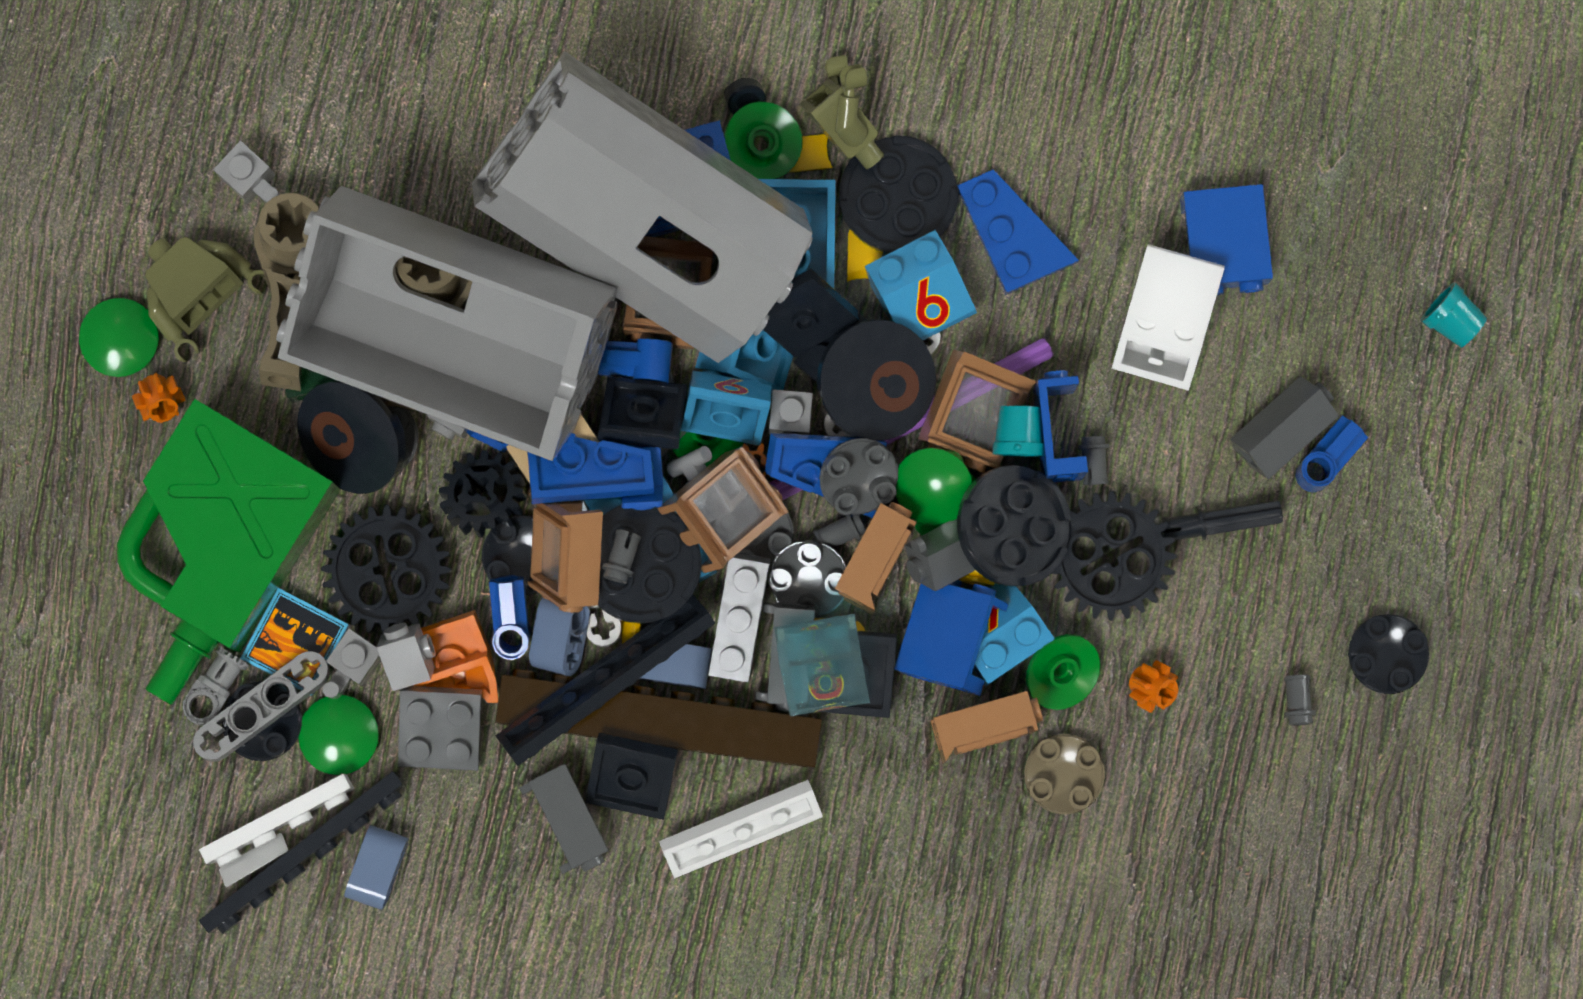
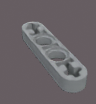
[193,651,330,762]

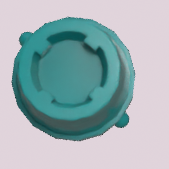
[1421,282,1487,348]
[992,406,1045,456]

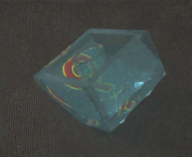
[774,614,870,716]

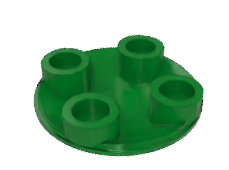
[79,298,159,377]
[895,448,973,525]
[298,695,379,775]

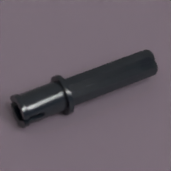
[1162,500,1283,540]

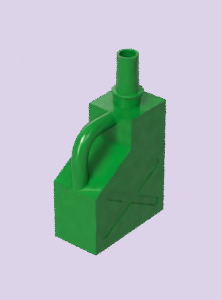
[117,398,341,705]

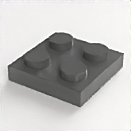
[398,686,482,771]

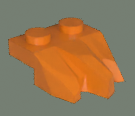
[413,610,498,703]

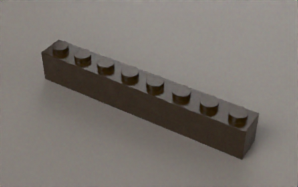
[495,669,822,769]

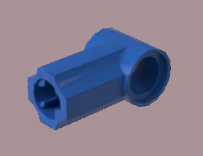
[597,339,673,383]
[1295,415,1368,493]
[489,575,532,660]

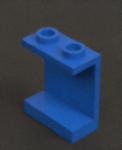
[1180,184,1273,296]
[1033,370,1088,483]
[894,580,1008,696]

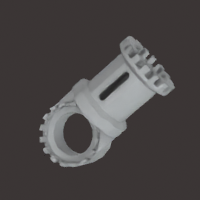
[183,646,249,726]

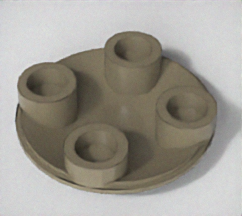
[1024,734,1105,815]

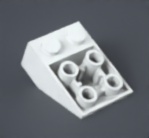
[1112,244,1225,391]

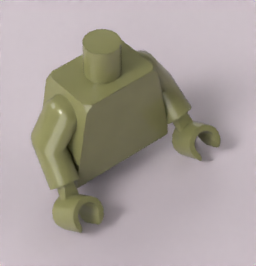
[799,55,884,169]
[145,237,265,362]

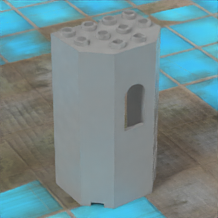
[472,51,813,363]
[276,186,617,461]

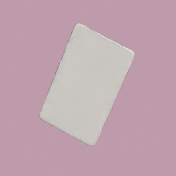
[219,833,288,887]

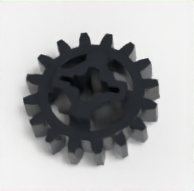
[438,450,527,538]

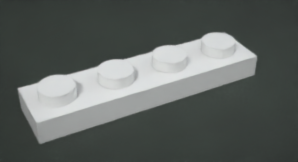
[199,774,354,867]
[659,780,823,879]

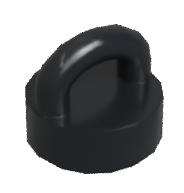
[724,78,766,115]

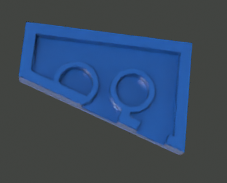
[957,169,1079,295]
[527,433,654,504]
[765,433,887,518]

